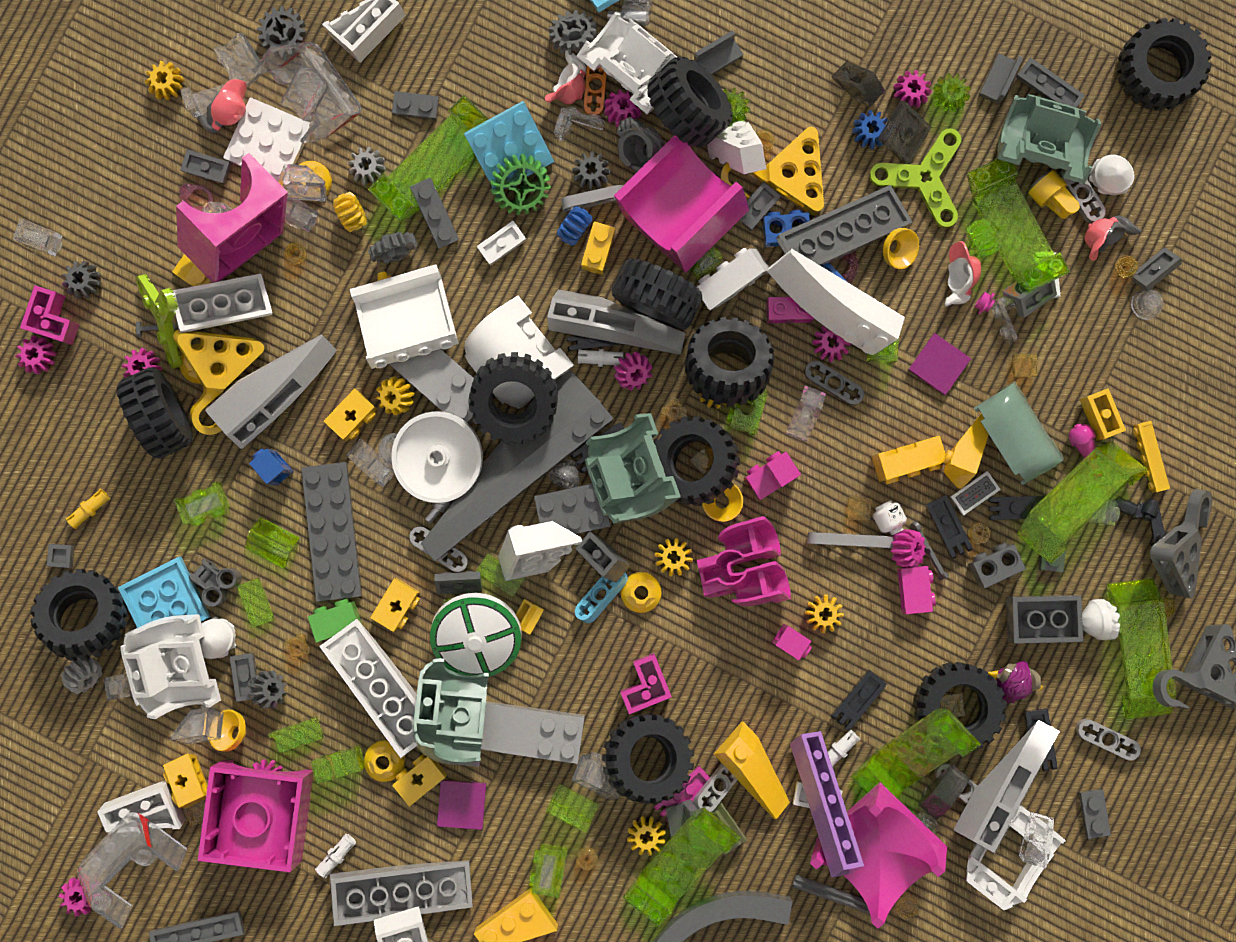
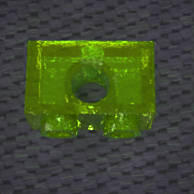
[726,390,768,436]
[311,745,365,784]

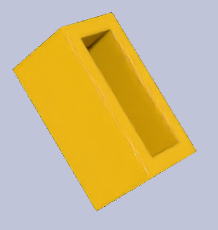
[516,599,544,634]

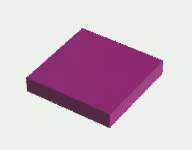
[908,333,971,396]
[437,780,487,830]

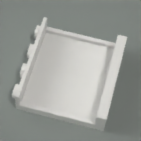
[350,264,459,369]

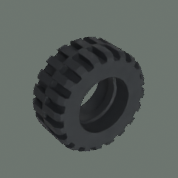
[1117,18,1212,111]
[647,57,733,147]
[611,258,703,330]
[685,317,775,406]
[469,352,558,445]
[116,367,193,459]
[653,416,740,506]
[30,569,127,661]
[914,662,1007,752]
[602,714,694,804]

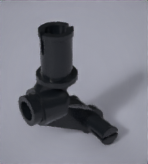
[1112,496,1168,547]

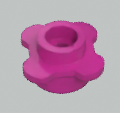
[974,292,995,314]

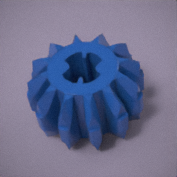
[852,110,891,150]
[557,206,592,246]

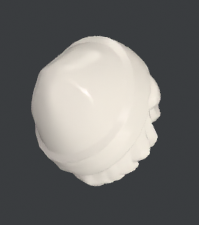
[1089,155,1134,195]
[1082,599,1120,641]
[199,617,236,659]

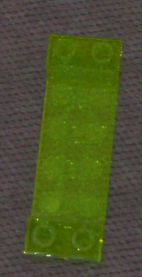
[368,95,489,221]
[967,159,1070,292]
[1017,442,1148,564]
[1107,578,1176,719]
[851,708,981,799]
[623,807,741,927]

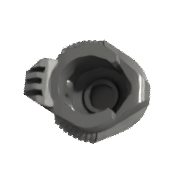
[617,117,665,172]

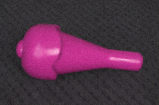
[1068,424,1103,478]

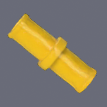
[66,488,111,529]

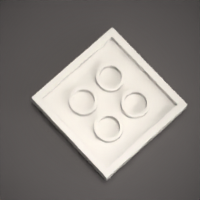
[223,97,313,186]

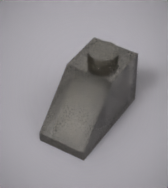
[831,61,885,107]
[919,764,970,820]

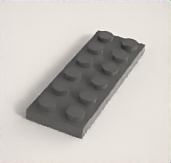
[776,185,913,266]
[301,462,363,602]

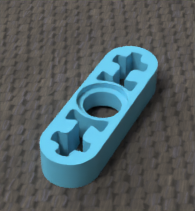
[575,572,628,623]

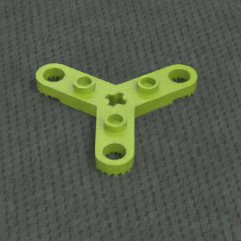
[869,128,961,228]
[136,274,182,369]

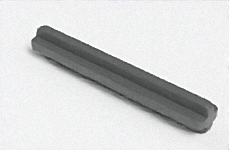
[792,875,870,914]

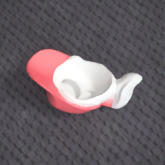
[545,50,587,105]
[945,241,981,306]

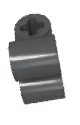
[189,558,242,607]

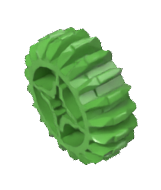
[490,154,551,215]

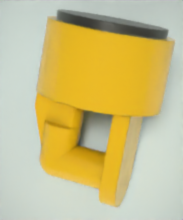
[1028,170,1080,219]

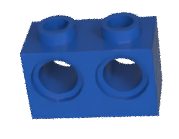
[762,210,810,247]
[249,448,294,486]

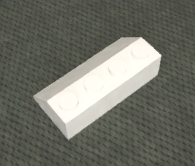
[173,274,272,333]

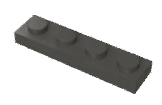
[149,910,245,942]

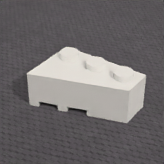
[322,0,406,63]
[707,121,766,174]
[697,248,770,310]
[97,780,186,832]

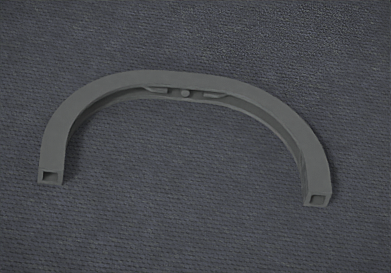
[652,891,792,942]

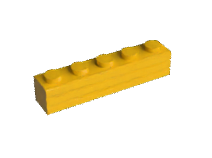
[1133,421,1170,493]

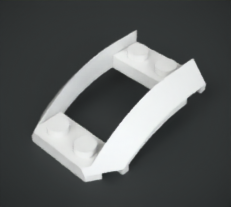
[966,806,1066,910]

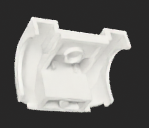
[577,12,677,114]
[464,296,574,409]
[120,614,221,719]

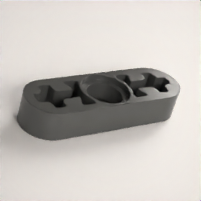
[804,361,864,405]

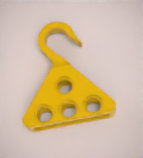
[720,127,824,216]
[173,330,264,435]

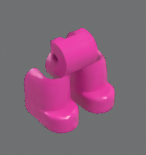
[697,517,791,606]

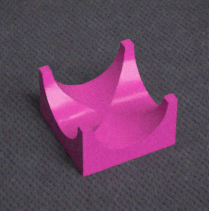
[810,782,947,929]

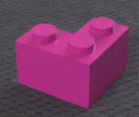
[20,285,80,345]
[744,451,801,501]
[621,653,672,714]

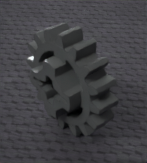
[257,6,307,57]
[549,10,597,55]
[368,232,418,264]

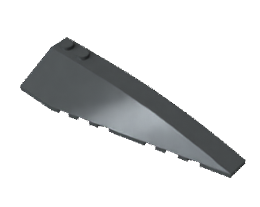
[421,370,613,561]

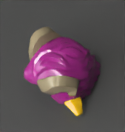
[988,661,1043,704]

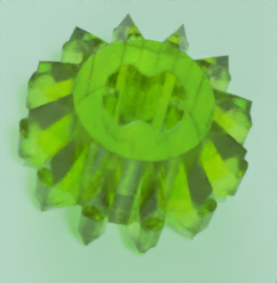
[932,73,971,112]
[723,88,750,123]
[966,218,1000,259]

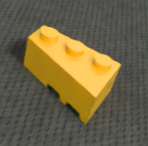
[871,436,945,485]
[474,887,558,942]

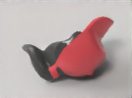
[197,79,247,134]
[1084,215,1142,261]

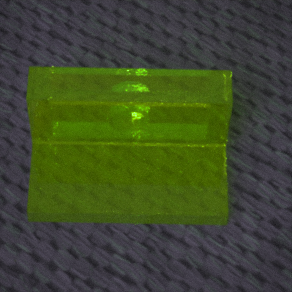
[245,517,300,569]
[268,716,324,753]
[546,783,599,833]

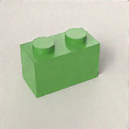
[307,599,362,642]

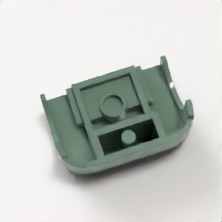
[997,94,1101,184]
[974,381,1063,485]
[585,413,681,524]
[413,658,489,767]

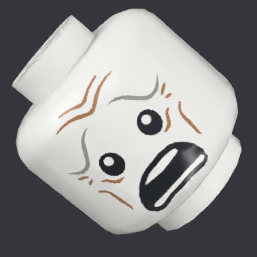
[873,500,907,535]

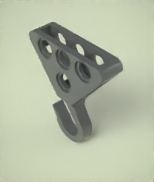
[1150,489,1212,599]
[1153,624,1236,709]

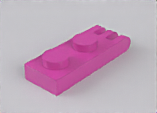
[654,765,715,823]

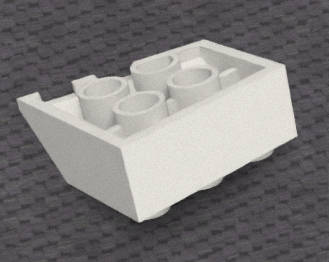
[498,521,582,581]

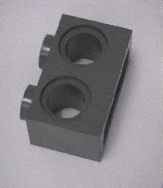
[968,542,1026,588]

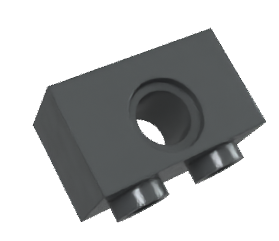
[575,532,631,582]

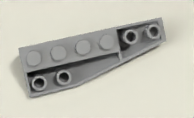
[547,289,685,355]
[205,334,337,449]
[953,720,1060,854]

